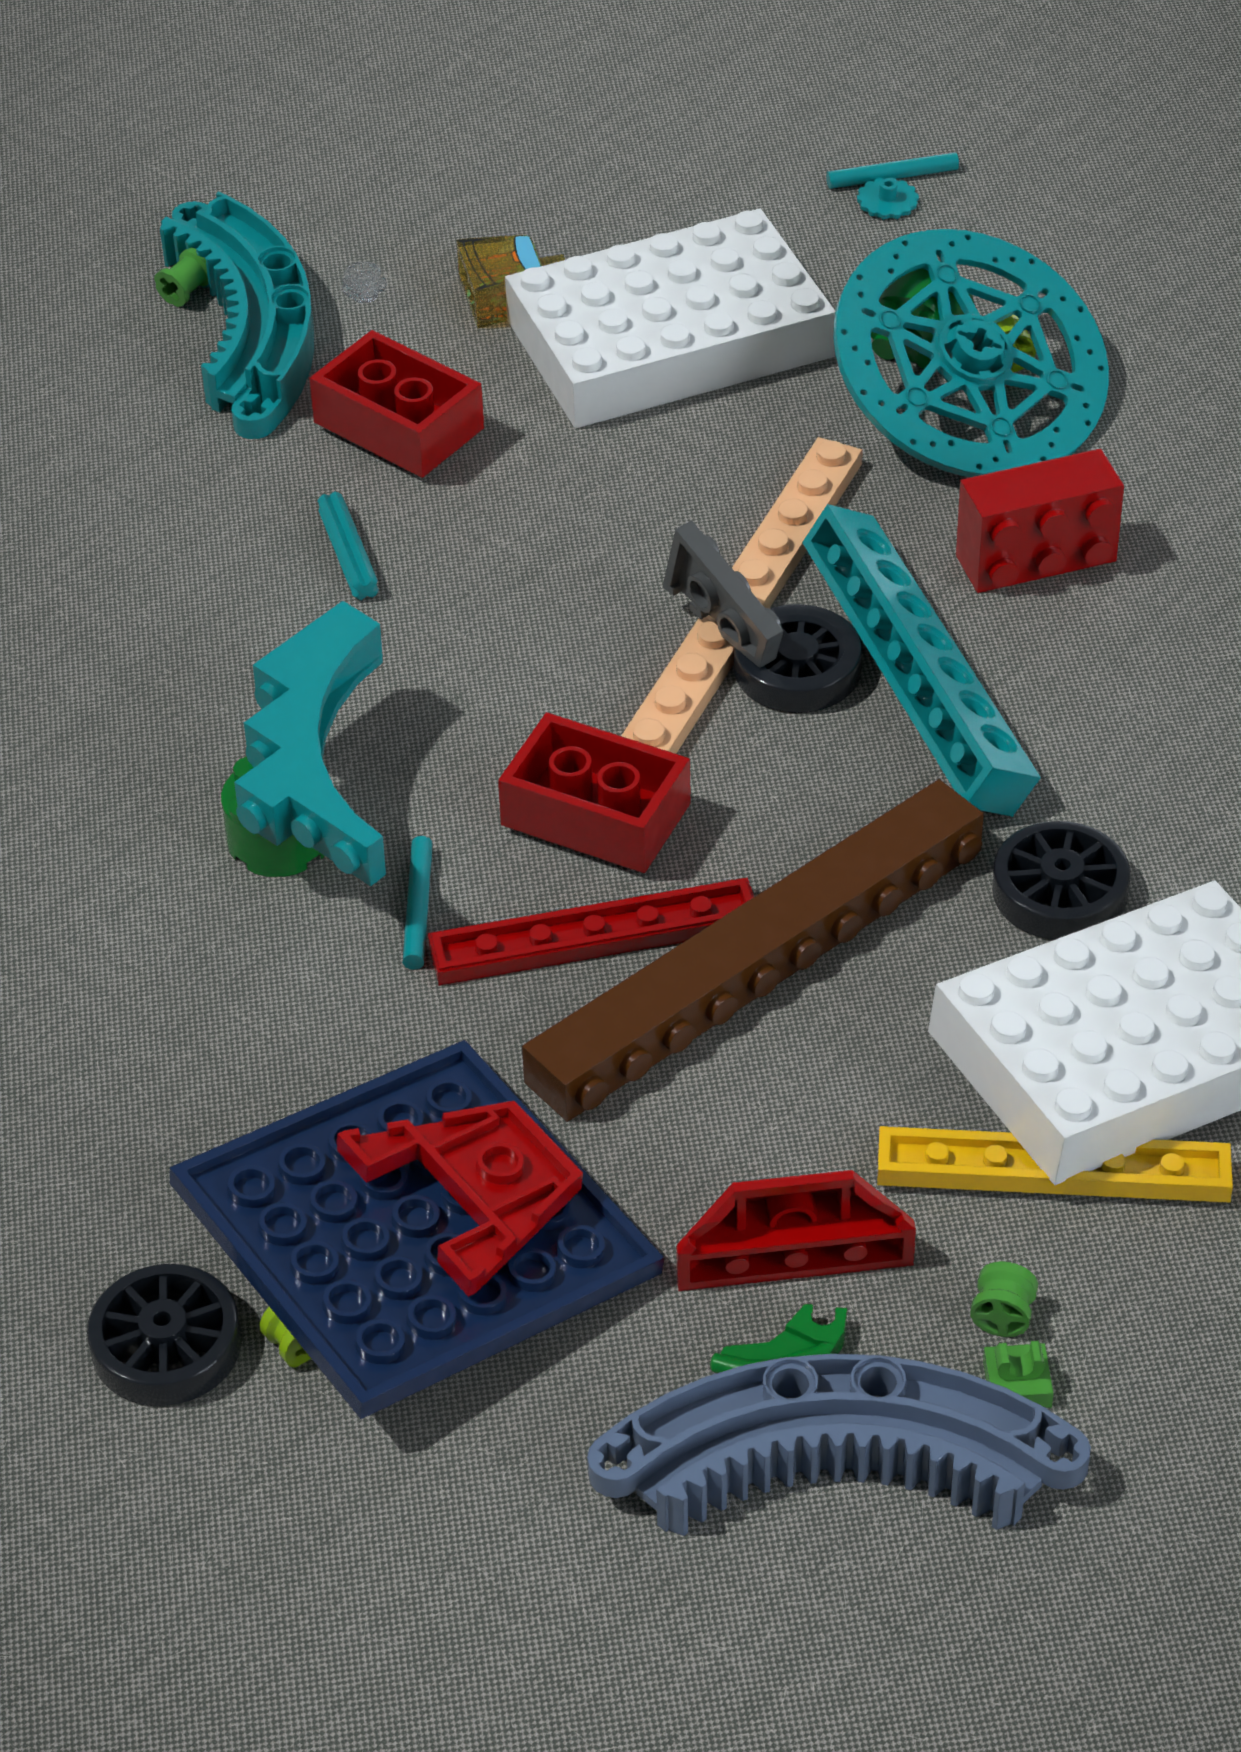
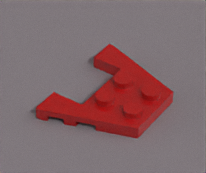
[337,1101,583,1297]

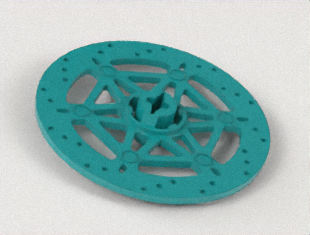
[833,229,1109,477]

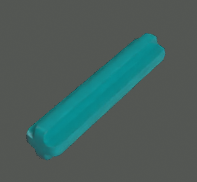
[317,491,379,600]

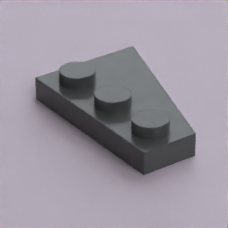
[663,520,784,668]

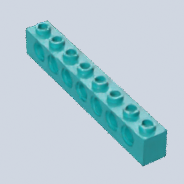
[802,504,1041,817]

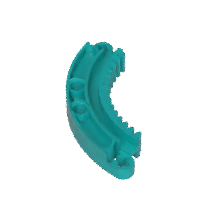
[160,191,314,439]

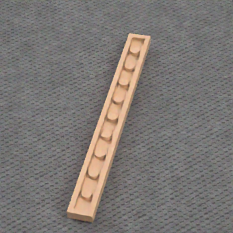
[621,437,863,754]

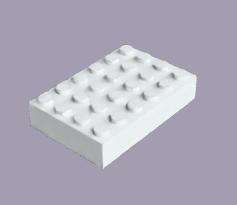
[505,208,836,429]
[928,880,1241,1186]

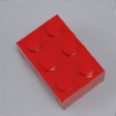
[309,330,484,478]
[956,448,1124,593]
[498,712,691,873]

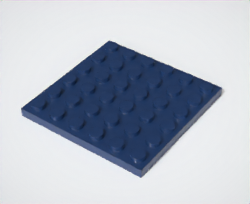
[170,1040,664,1419]

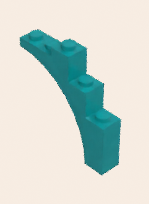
[234,601,386,887]

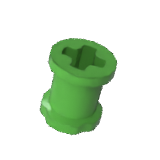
[154,248,209,307]

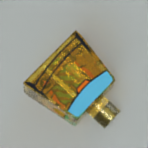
[456,235,566,328]

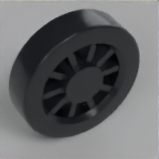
[734,604,862,713]
[992,821,1131,940]
[87,1264,242,1406]

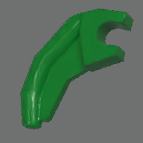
[710,1304,847,1373]

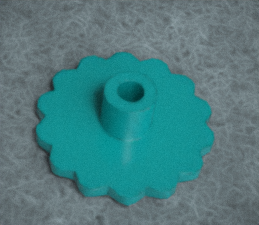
[857,177,919,220]

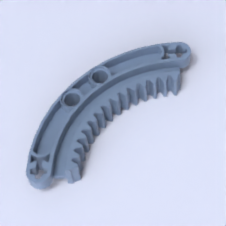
[587,1354,1091,1536]

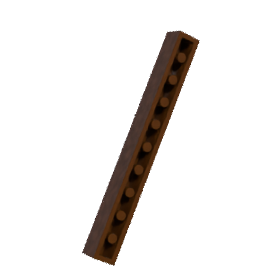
[522,779,984,1122]

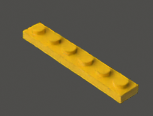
[877,1126,1233,1203]

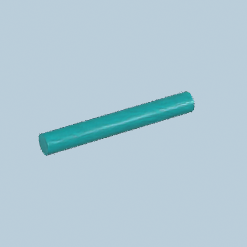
[826,152,959,189]
[402,836,433,970]

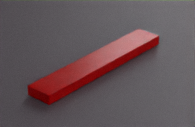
[428,877,754,986]

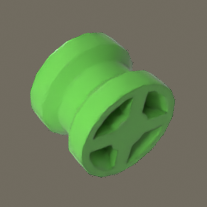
[970,1261,1038,1337]

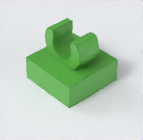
[983,1341,1053,1408]

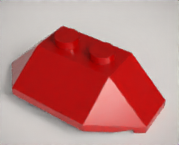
[676,1170,916,1291]

